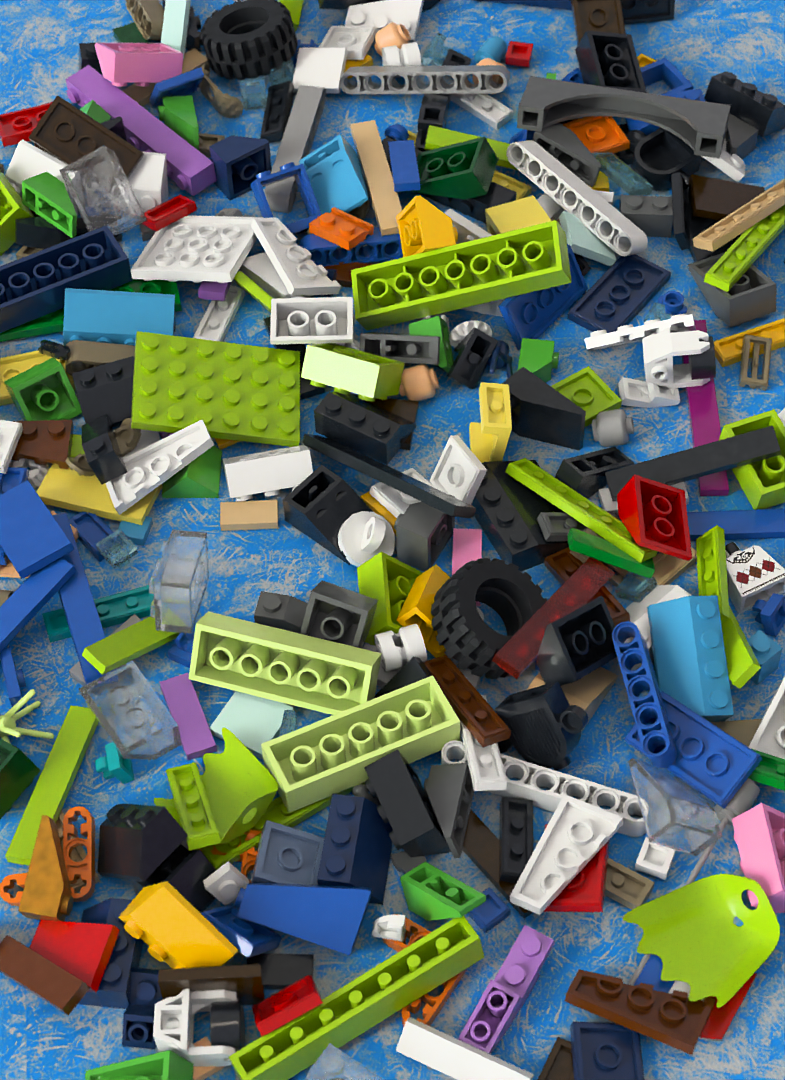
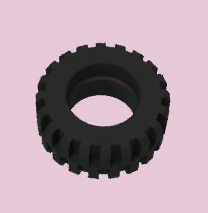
[201,0,298,80]
[431,558,552,679]

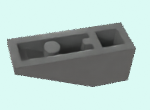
[533,123,602,187]
[359,332,440,365]
[254,591,308,633]
[424,763,474,858]

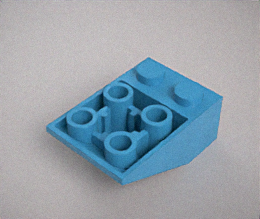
[299,134,369,214]

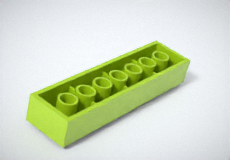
[351,220,572,331]

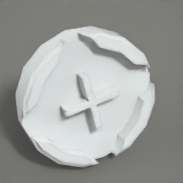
[338,511,395,567]

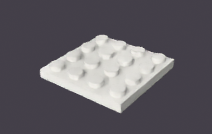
[130,216,263,283]

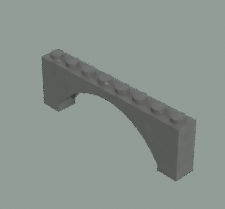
[517,76,731,159]

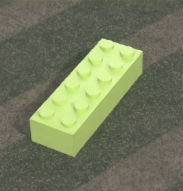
[189,611,382,715]
[261,675,460,813]

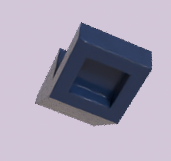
[122,967,163,1049]

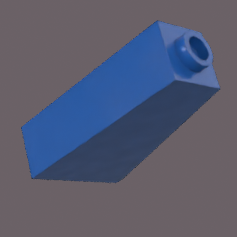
[235,882,373,956]

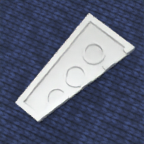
[510,794,624,915]

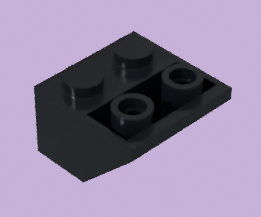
[132,839,216,913]

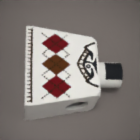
[725,542,785,614]

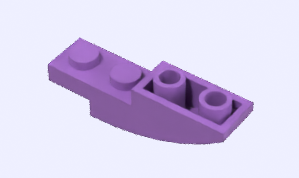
[458,925,555,1054]

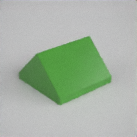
[162,446,222,498]

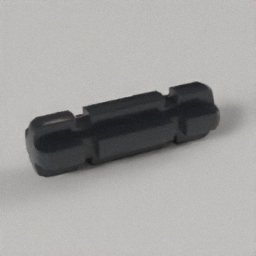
[38,340,70,361]

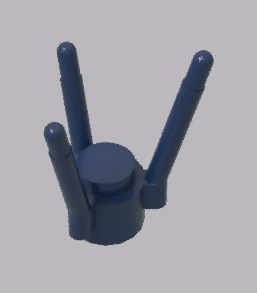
[473,340,513,389]

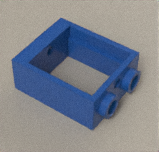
[640,58,693,96]
[250,162,322,235]

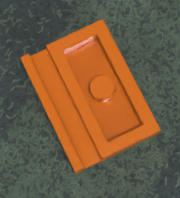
[309,207,374,250]

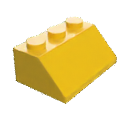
[396,195,458,257]
[118,881,238,969]

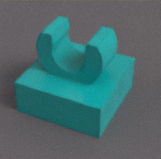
[95,741,134,784]

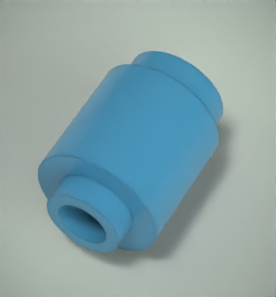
[474,36,507,64]

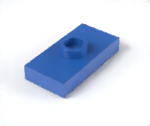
[0,647,26,714]

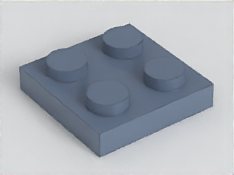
[251,820,324,885]

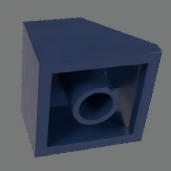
[209,136,272,201]

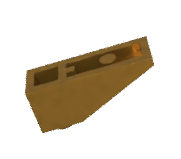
[18,815,73,921]

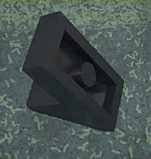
[447,328,498,389]

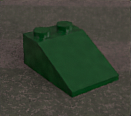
[409,136,498,199]
[0,739,41,819]

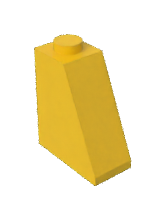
[396,564,450,658]

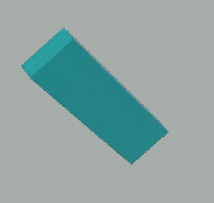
[42,583,165,643]

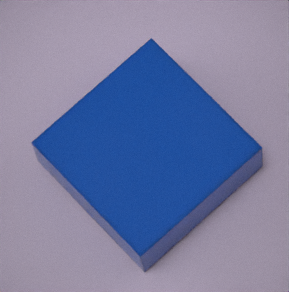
[467,887,511,933]

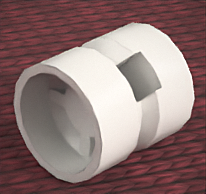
[382,42,421,78]
[375,624,427,673]

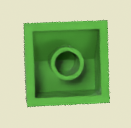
[4,358,82,421]

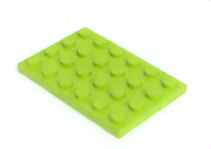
[131,331,300,447]

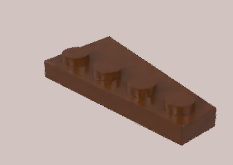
[11,420,74,470]
[565,970,716,1055]

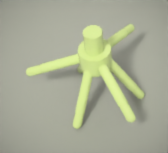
[0,689,54,744]

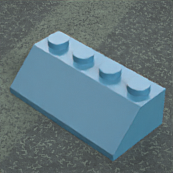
[63,288,175,346]
[647,596,734,722]

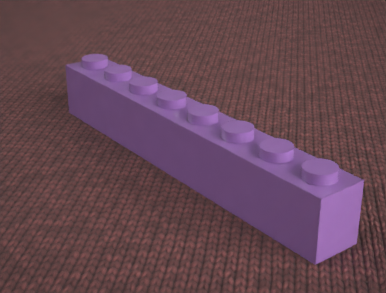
[66,65,217,196]

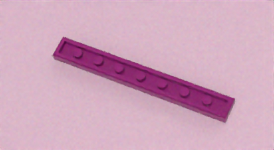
[682,320,729,496]

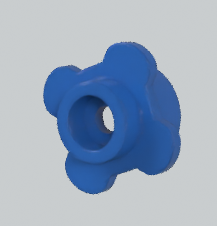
[658,291,687,317]

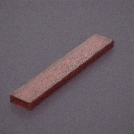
[492,557,615,679]

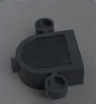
[627,128,702,193]
[495,681,588,770]

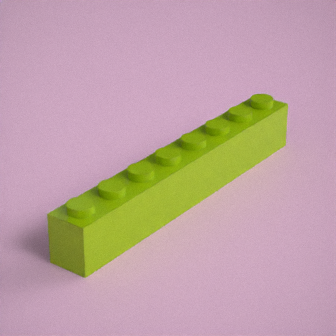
[229,916,484,1080]

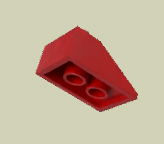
[617,474,692,561]

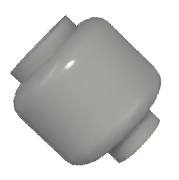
[592,409,634,447]

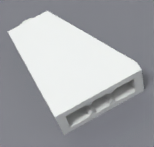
[240,252,311,299]

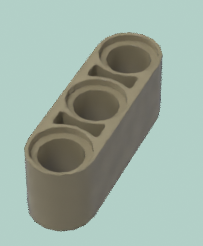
[126,0,165,41]
[65,340,135,376]

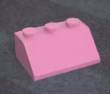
[95,43,183,87]
[732,803,785,914]

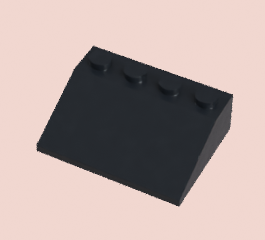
[471,460,569,572]

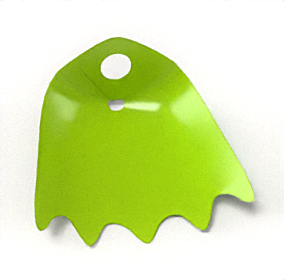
[154,727,279,846]
[623,874,780,1008]

